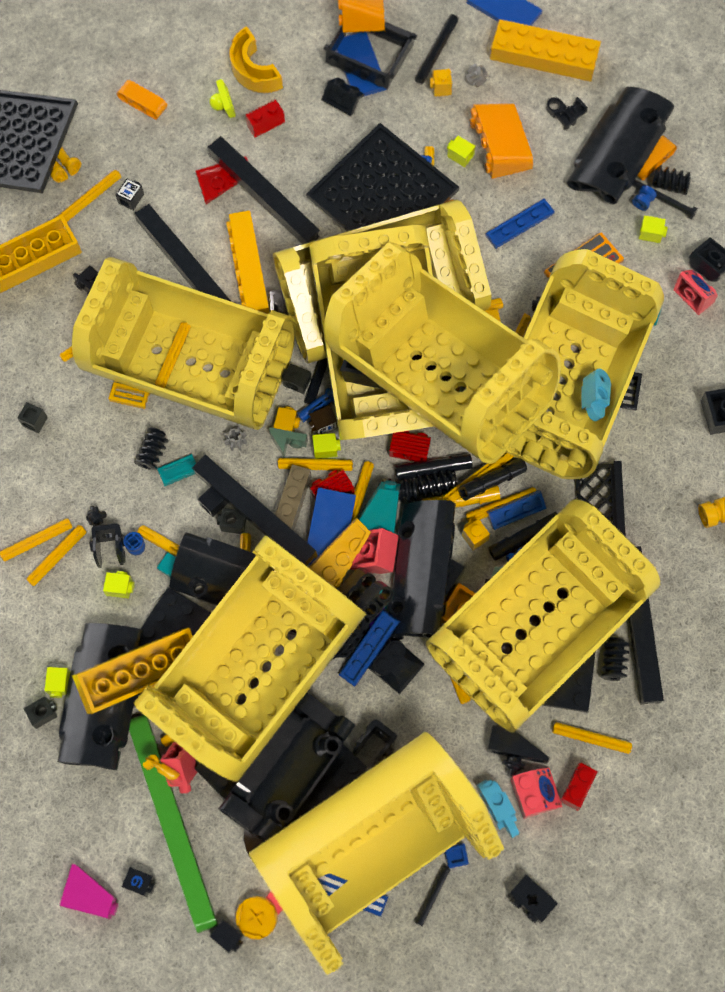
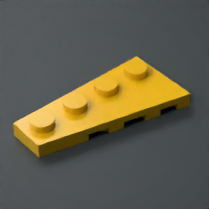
[308,518,371,589]

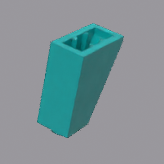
[358,481,400,533]

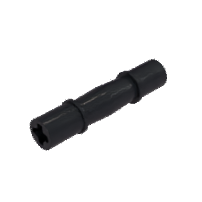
[395,454,473,480]
[458,458,527,501]
[488,512,558,561]

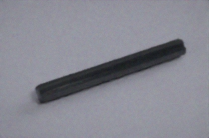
[415,14,458,85]
[304,358,328,404]

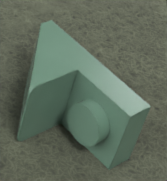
[269,427,308,458]

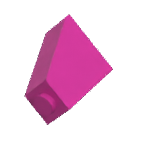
[59,864,118,919]

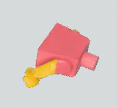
[143,734,197,794]

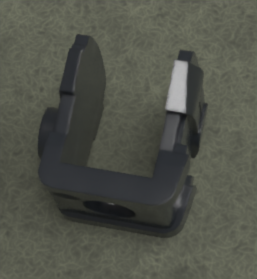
[89,523,126,568]
[353,719,397,768]

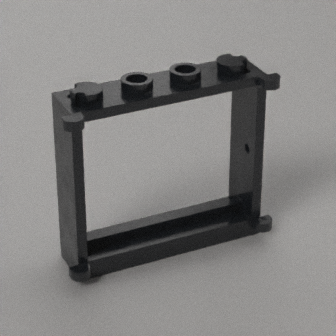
[323,21,417,89]

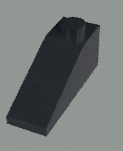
[487,724,549,764]

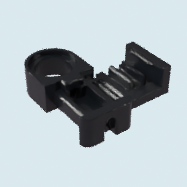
[546,97,588,130]

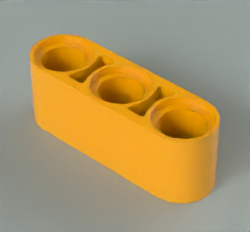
[117,80,168,120]
[637,135,677,181]

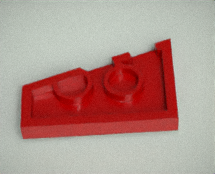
[196,156,248,205]

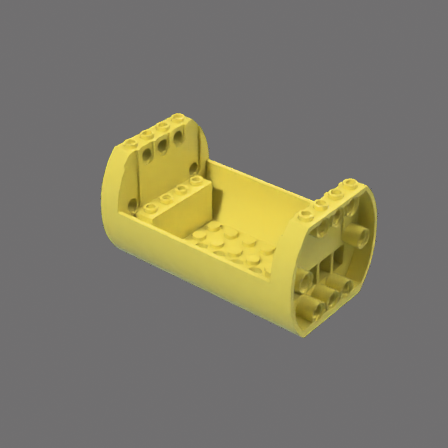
[273,200,491,364]
[309,225,434,440]
[324,242,561,464]
[505,249,664,479]
[72,257,295,430]
[425,499,660,733]
[134,535,366,782]
[248,732,504,975]

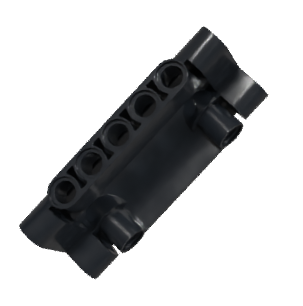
[567,87,674,204]
[388,500,456,640]
[169,532,296,633]
[57,623,144,770]
[218,692,355,842]

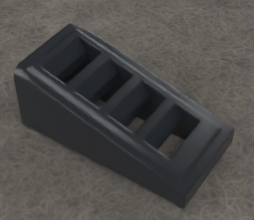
[620,372,642,411]

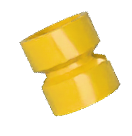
[698,497,725,528]

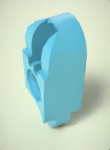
[581,369,611,421]
[476,780,519,838]

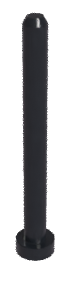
[632,180,698,220]

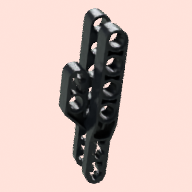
[332,568,394,660]

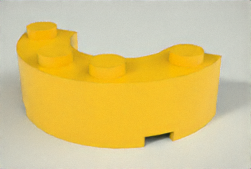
[229,26,283,93]

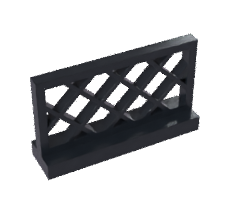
[576,461,626,537]

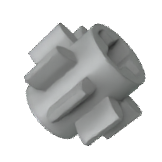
[466,63,488,87]
[224,427,247,451]

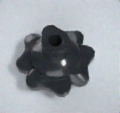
[86,506,107,526]
[501,755,525,777]

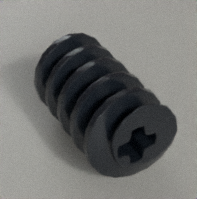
[651,165,691,195]
[134,427,169,470]
[416,470,458,498]
[378,478,417,502]
[601,637,630,681]

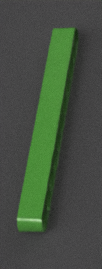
[129,714,218,933]

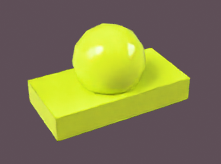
[210,79,236,118]

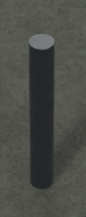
[415,866,450,927]

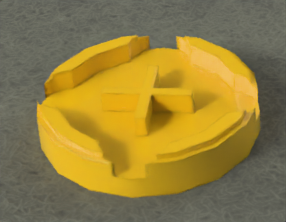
[236,896,278,940]

